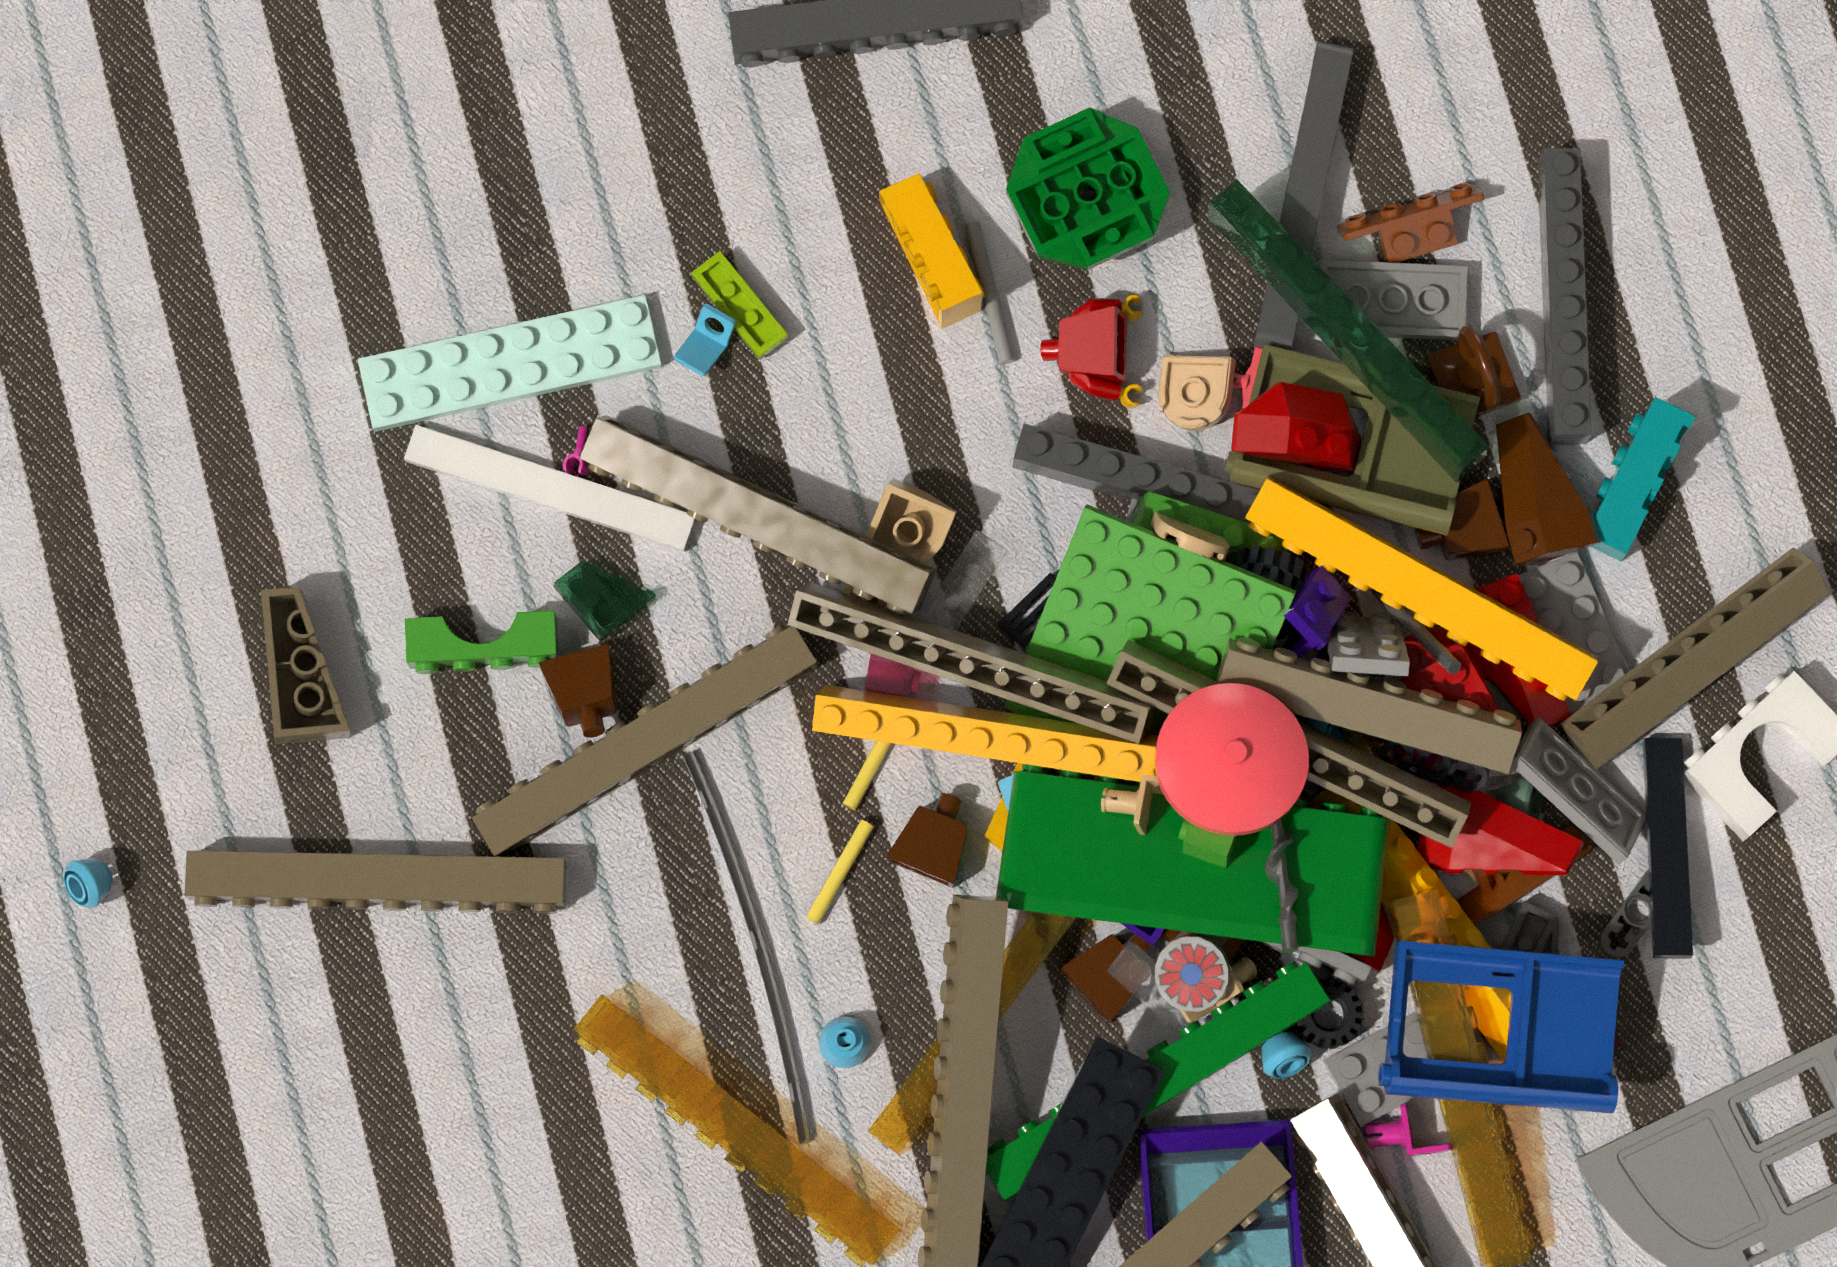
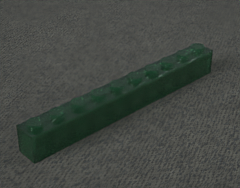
[1207,179,1490,483]

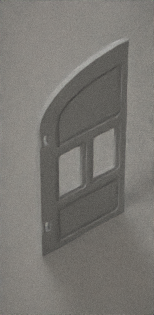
[1574,1034,1837,1267]

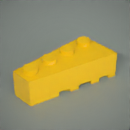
[879,173,985,329]

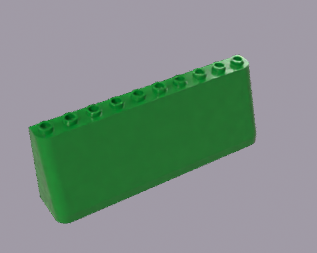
[996,764,1391,956]

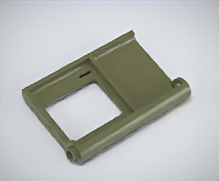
[1224,344,1480,535]

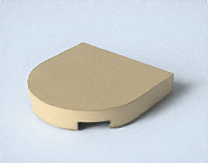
[1158,355,1236,431]
[1150,512,1230,560]

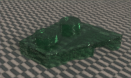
[553,560,656,642]

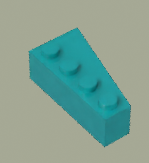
[1590,397,1696,562]

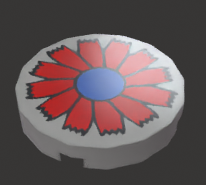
[1155,936,1231,1012]

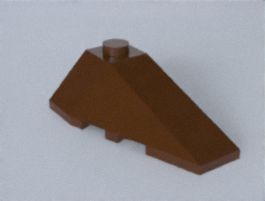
[1496,413,1600,565]

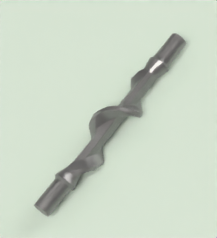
[1265,819,1299,953]

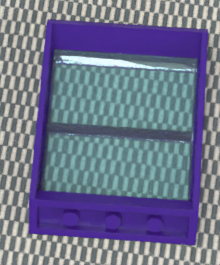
[1139,1119,1303,1267]

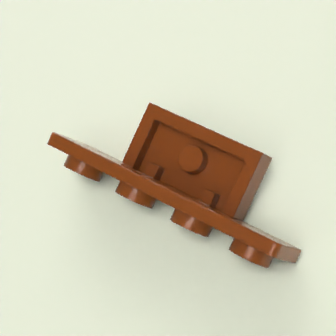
[1337,183,1485,263]
[1456,826,1591,927]

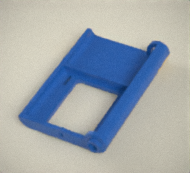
[1378,941,1624,1114]

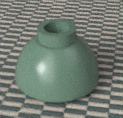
[1497,777,1544,819]

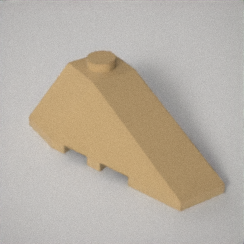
[843,478,957,607]

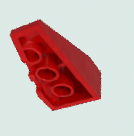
[1468,573,1571,727]
[1417,784,1584,875]

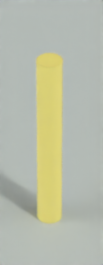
[843,741,892,811]
[806,820,874,924]

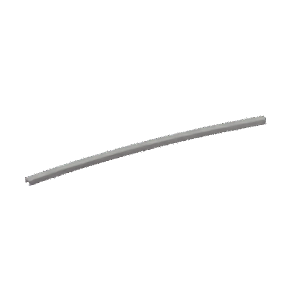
[682,750,810,1144]

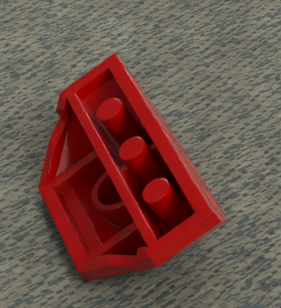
[1231,382,1362,475]

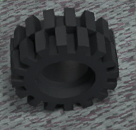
[1296,979,1364,1049]

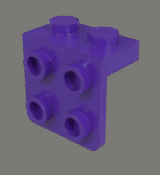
[1281,565,1352,658]

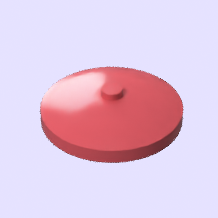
[1154,683,1309,836]

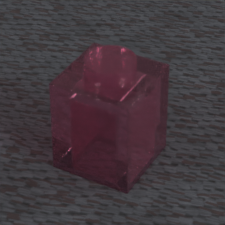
[864,653,921,697]

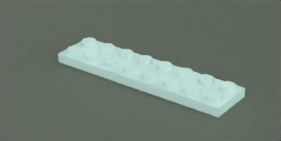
[358,295,662,432]

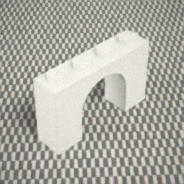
[1684,671,1837,841]

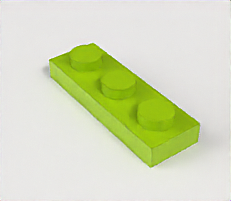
[691,251,788,360]

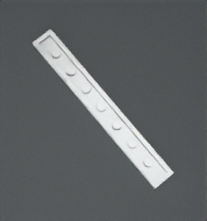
[404,425,696,552]

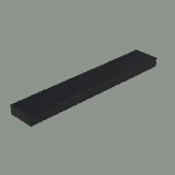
[1643,738,1693,959]

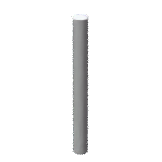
[965,221,1014,365]

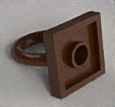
[1425,325,1521,417]

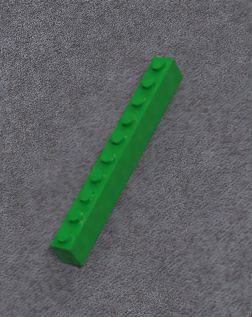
[986,961,1330,1201]

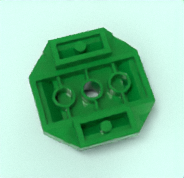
[1006,107,1170,270]

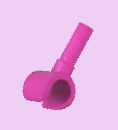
[562,426,590,475]

